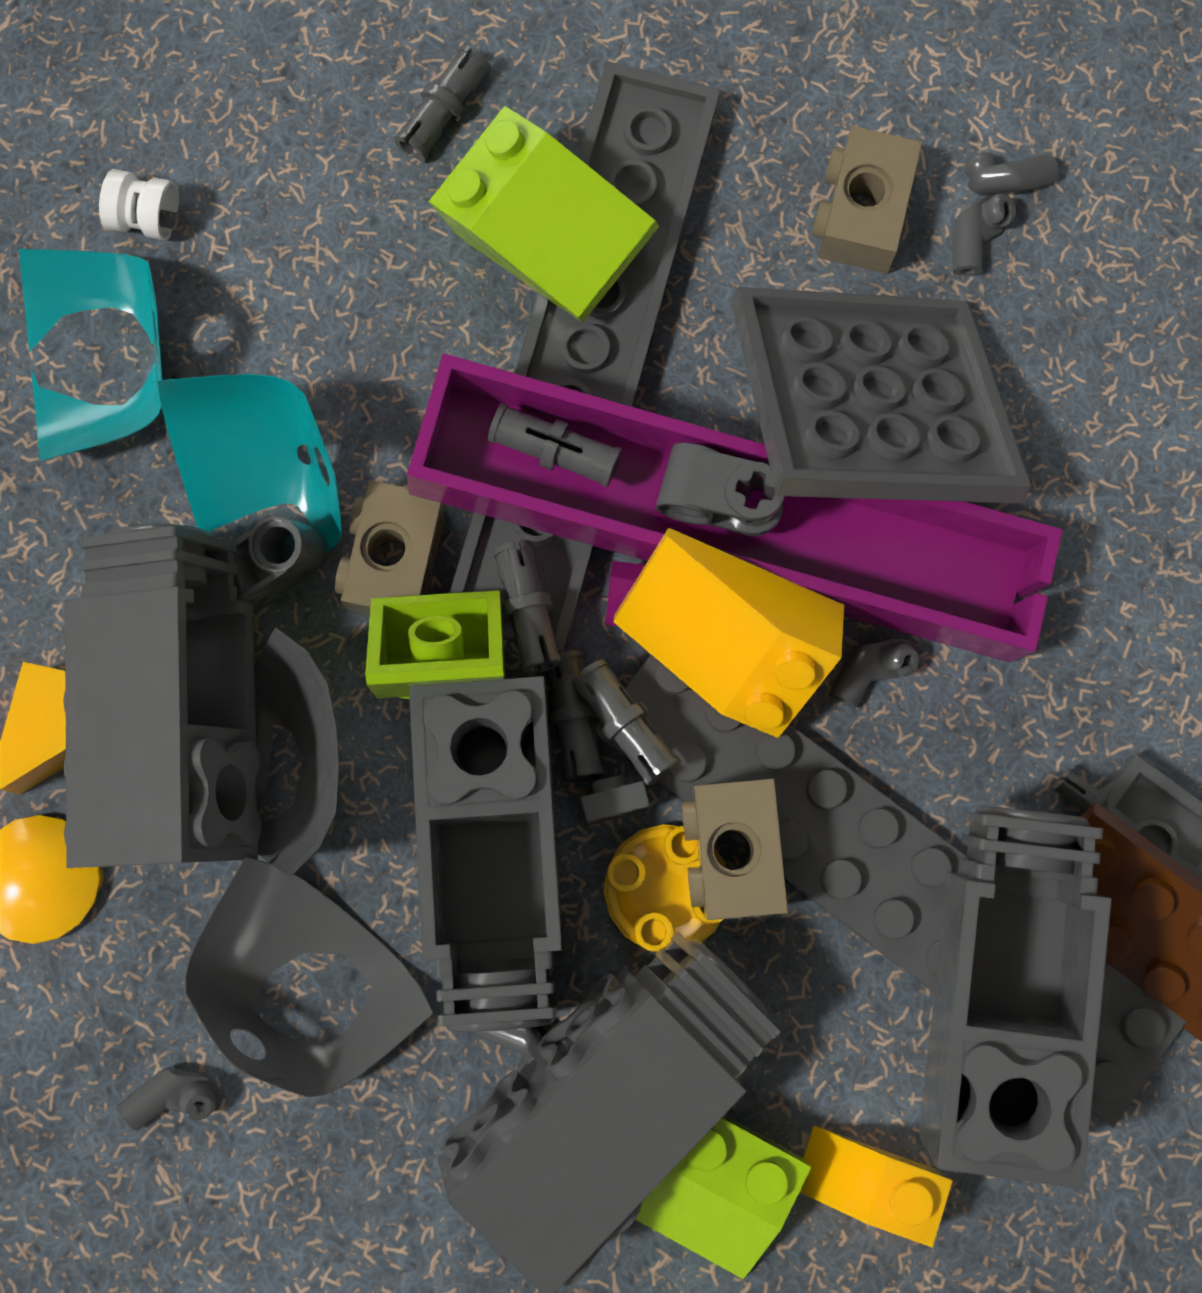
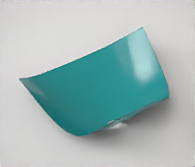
[18,249,163,461]
[157,374,342,553]

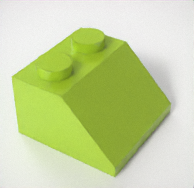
[365,590,506,699]
[635,1115,812,1279]

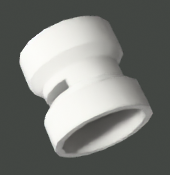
[99,169,179,241]

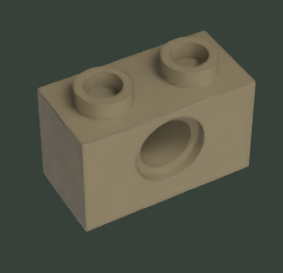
[811,125,922,274]
[335,480,448,616]
[681,779,788,920]

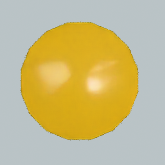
[0,815,104,944]
[603,824,726,952]

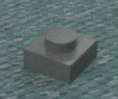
[580,774,650,826]

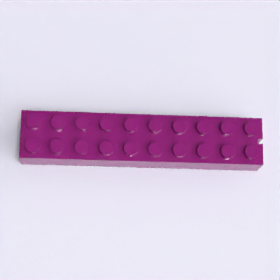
[407,353,1063,663]

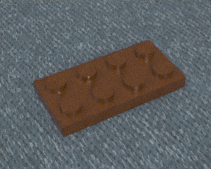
[1082,802,1202,1042]

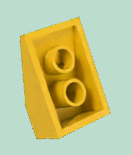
[613,528,844,738]

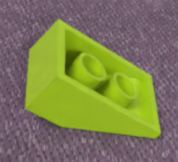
[428,106,659,323]

